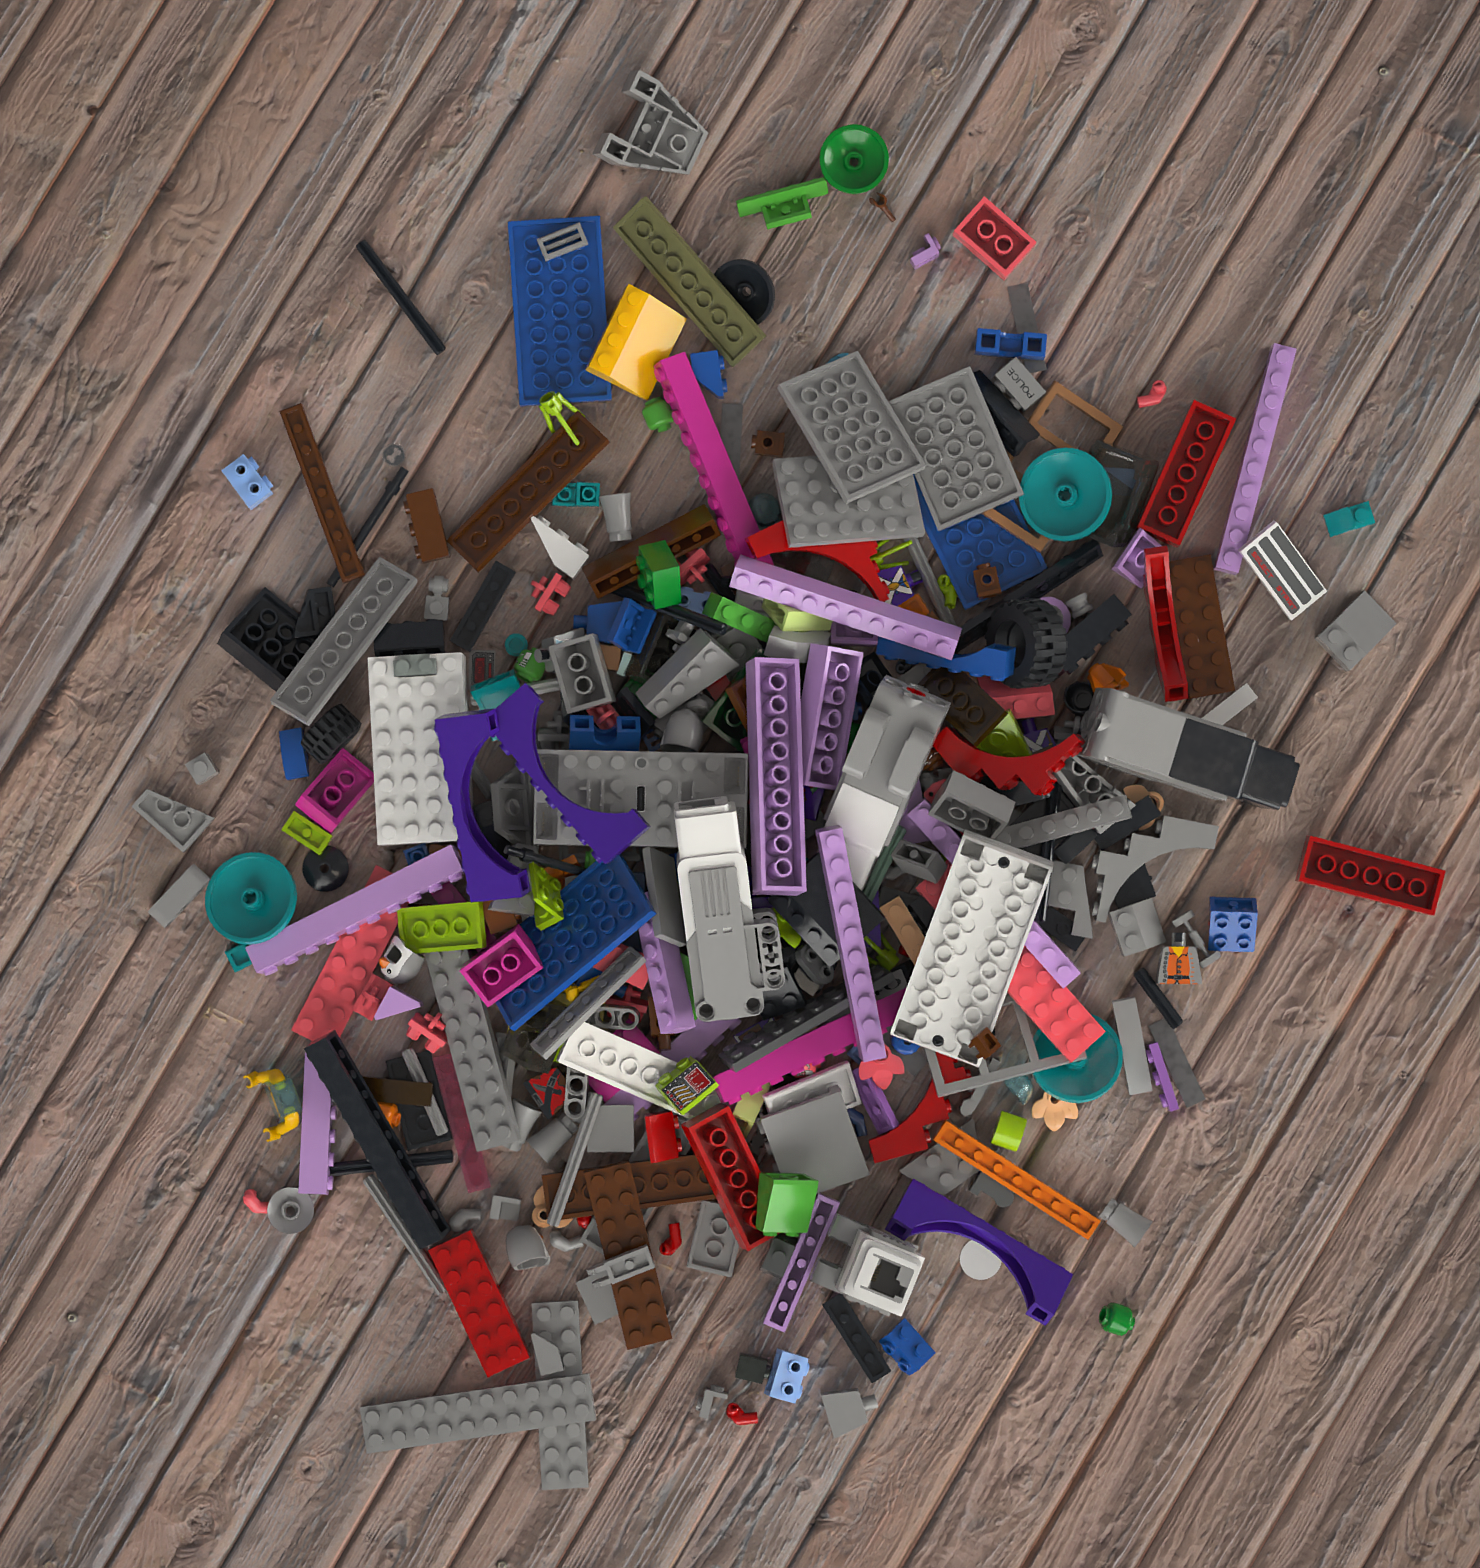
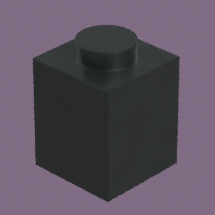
[735,1352,771,1384]

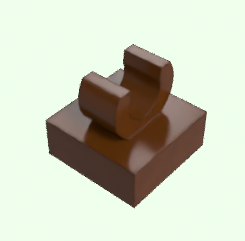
[968,1027,1001,1060]

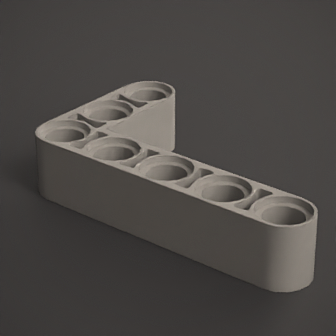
[564,1004,640,1119]

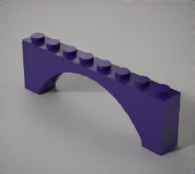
[491,683,651,864]
[434,708,531,902]
[885,1179,1073,1326]

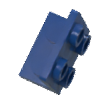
[1208,897,1258,952]

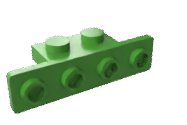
[736,177,828,230]

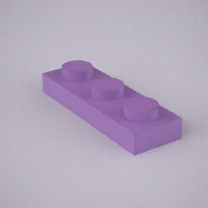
[1145,1041,1179,1112]
[852,1067,899,1135]

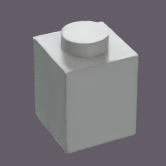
[185,752,220,785]

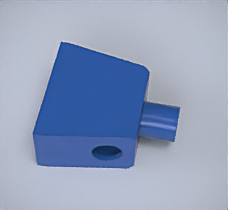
[573,601,623,645]

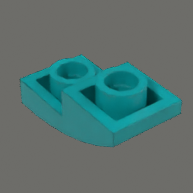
[551,482,600,507]

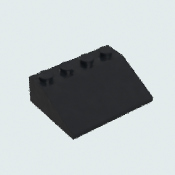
[217,587,319,692]
[767,852,885,967]

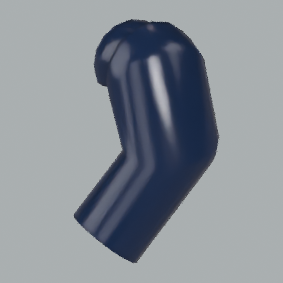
[847,1108,868,1137]

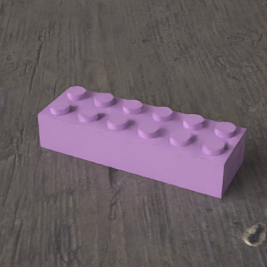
[801,643,864,790]

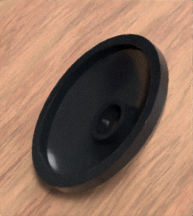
[714,259,775,325]

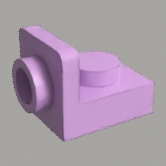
[910,233,941,270]

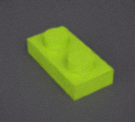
[281,811,333,856]

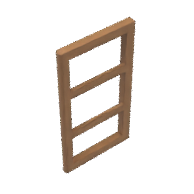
[981,381,1123,553]

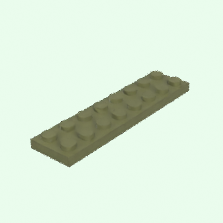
[613,196,766,367]

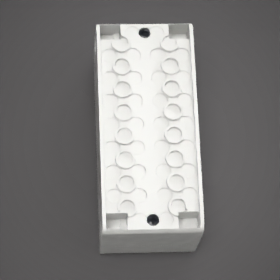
[890,829,1054,1067]

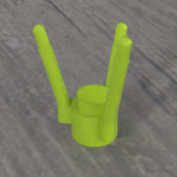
[538,391,585,445]
[870,539,912,570]
[864,932,899,971]

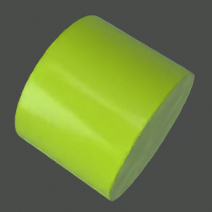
[990,1110,1027,1152]

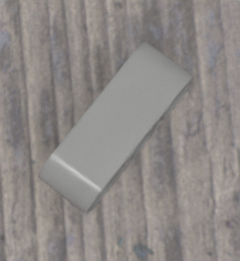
[148,864,211,928]

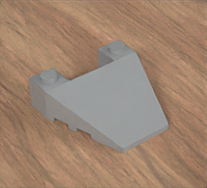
[592,70,708,175]

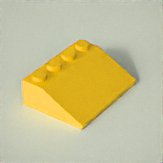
[585,284,687,401]

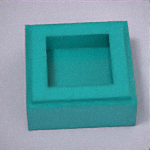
[225,944,252,973]

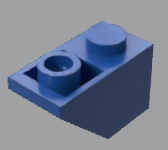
[690,350,728,399]

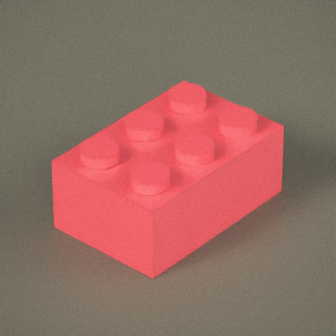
[953,196,1037,281]

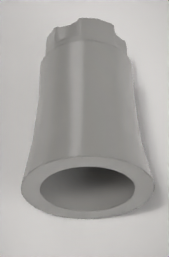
[599,492,632,542]
[502,1098,542,1152]
[526,1112,579,1164]
[1099,1198,1153,1248]

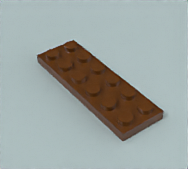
[1169,554,1235,699]

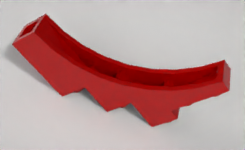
[745,520,890,602]
[1143,545,1188,702]
[933,726,1086,796]
[868,1051,971,1163]

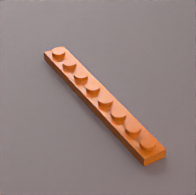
[933,1119,1101,1240]

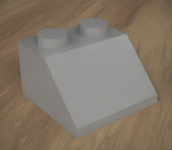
[1108,898,1166,957]

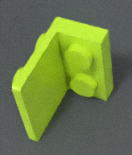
[529,862,564,931]

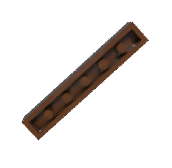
[582,504,721,599]

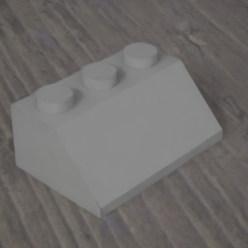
[548,633,616,714]

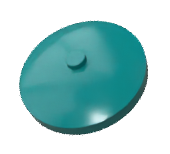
[1019,448,1112,541]
[205,852,297,945]
[1029,1013,1123,1103]

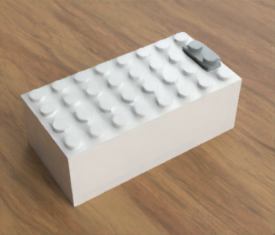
[368,652,474,846]

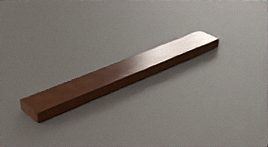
[280,403,365,584]

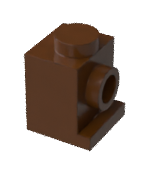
[751,430,785,458]
[972,563,1002,600]

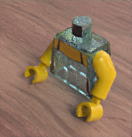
[243,1069,303,1142]

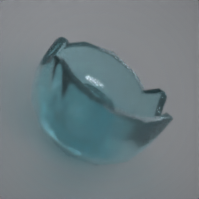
[748,493,781,530]
[1004,1075,1034,1105]

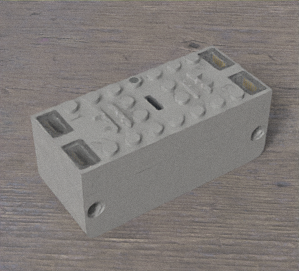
[533,749,748,849]

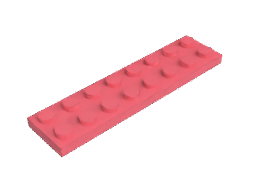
[291,865,409,1041]

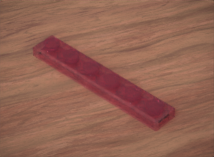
[432,1053,491,1193]

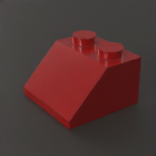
[644,1110,682,1163]

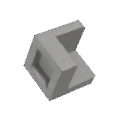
[489,1194,522,1221]

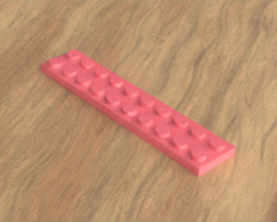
[915,859,1106,1063]

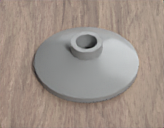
[267,1187,314,1234]

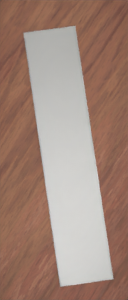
[1201,683,1258,725]

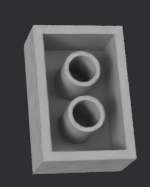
[928,770,1016,840]

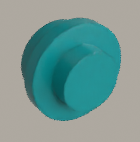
[505,633,528,657]

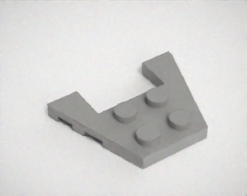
[1048,860,1093,939]

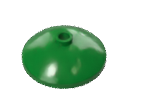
[820,124,889,194]

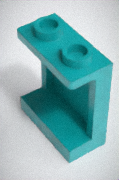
[471,669,521,742]

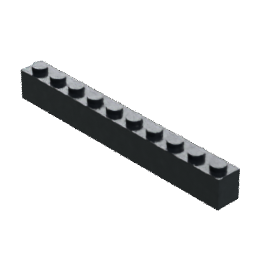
[304,1030,451,1249]

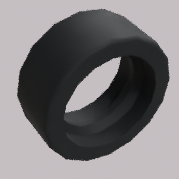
[1054,829,1097,864]

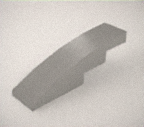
[1112,996,1152,1095]

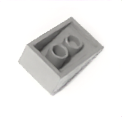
[1314,590,1397,672]

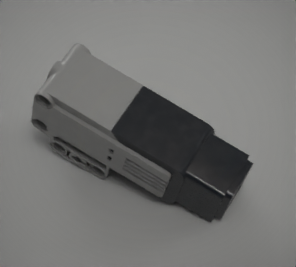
[1076,688,1300,810]

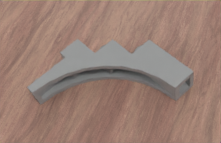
[1091,816,1219,923]

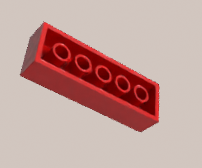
[1135,400,1236,548]
[1295,836,1446,916]
[681,1103,781,1251]
[428,1228,531,1378]

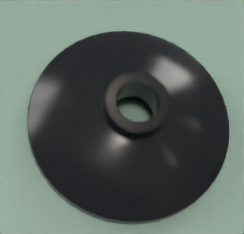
[302,846,349,892]

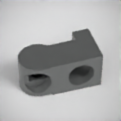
[968,1171,1014,1207]

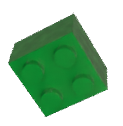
[636,540,682,610]

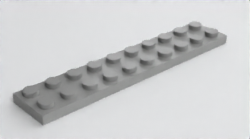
[425,949,522,1152]
[360,1373,597,1454]

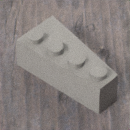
[636,628,739,719]
[1052,744,1136,834]

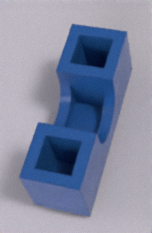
[974,328,1047,361]
[569,715,641,751]

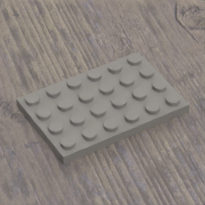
[777,351,926,504]
[888,366,1025,531]
[772,456,925,548]

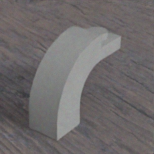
[764,625,832,663]

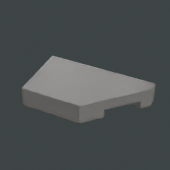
[531,1332,564,1376]

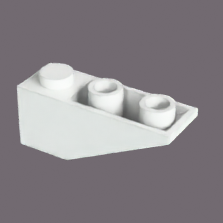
[531,515,590,580]

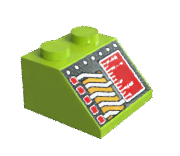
[654,1056,719,1115]

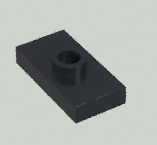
[1038,906,1085,952]

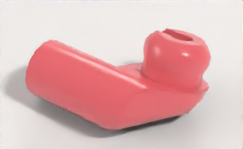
[1137,380,1167,408]
[243,1189,269,1214]

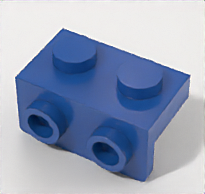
[606,598,657,654]
[879,1318,936,1376]

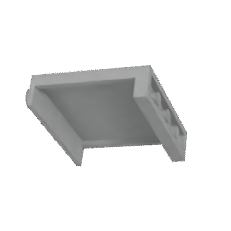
[757,1084,870,1194]

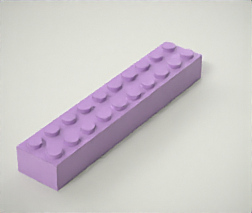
[746,657,807,896]

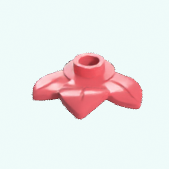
[858,1044,904,1090]

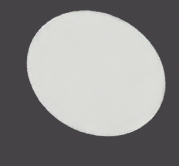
[960,1240,1001,1280]

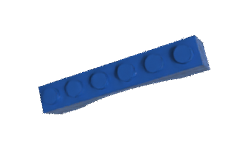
[876,636,1016,681]

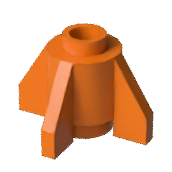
[1087,663,1129,692]

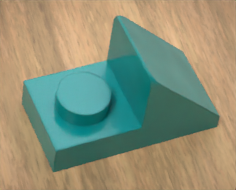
[1323,501,1375,537]

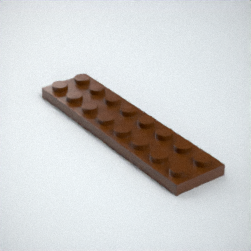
[446,411,610,573]
[541,1154,716,1220]
[584,1160,672,1350]

